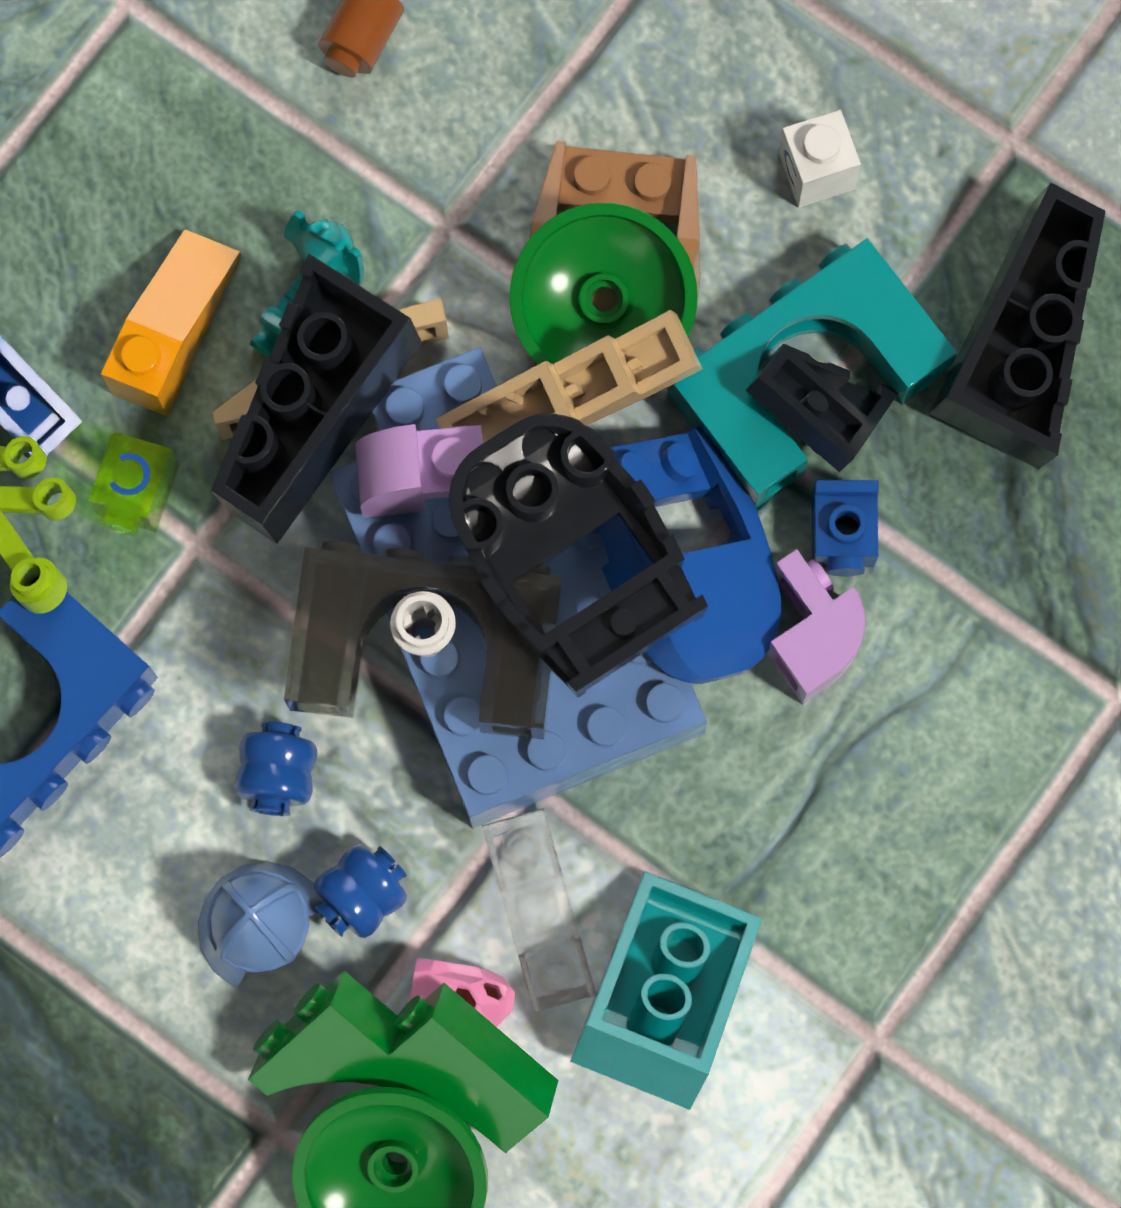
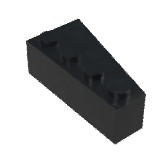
[930,183,1106,469]
[211,253,422,544]

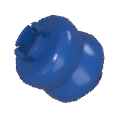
[234,722,317,816]
[314,845,407,938]

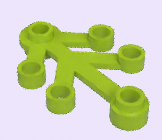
[0,436,76,614]

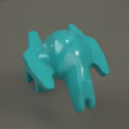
[249,210,364,358]

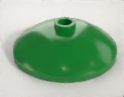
[509,202,698,364]
[292,1087,488,1208]

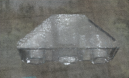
[482,808,597,1013]

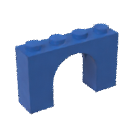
[0,575,158,857]

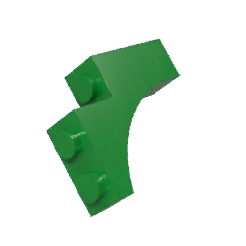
[248,970,559,1154]

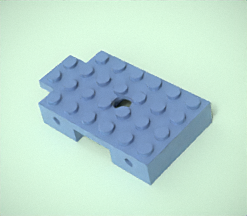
[330,347,707,828]

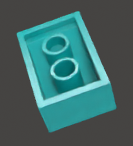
[570,871,763,1110]

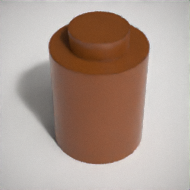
[318,0,404,78]

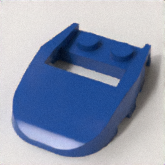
[591,427,781,684]

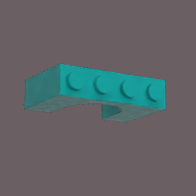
[667,238,957,508]

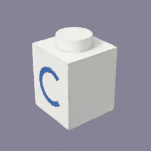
[778,110,861,208]

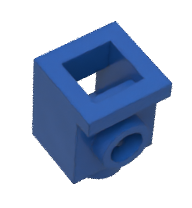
[811,480,879,577]

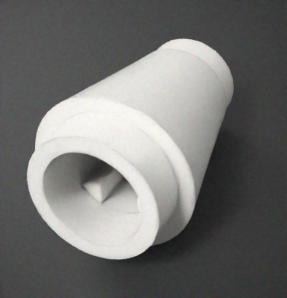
[390,591,456,657]

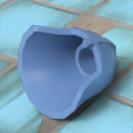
[198,861,323,987]

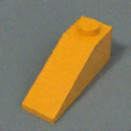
[101,230,241,417]

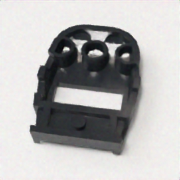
[449,414,708,698]

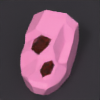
[409,958,515,1027]

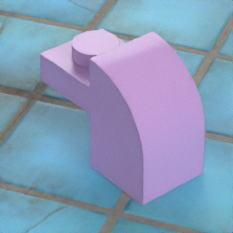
[355,424,483,518]
[767,549,865,705]

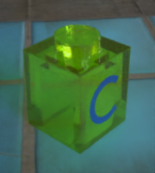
[88,431,180,535]

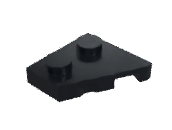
[745,343,898,473]

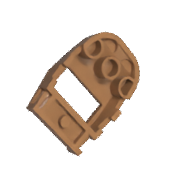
[529,141,701,365]

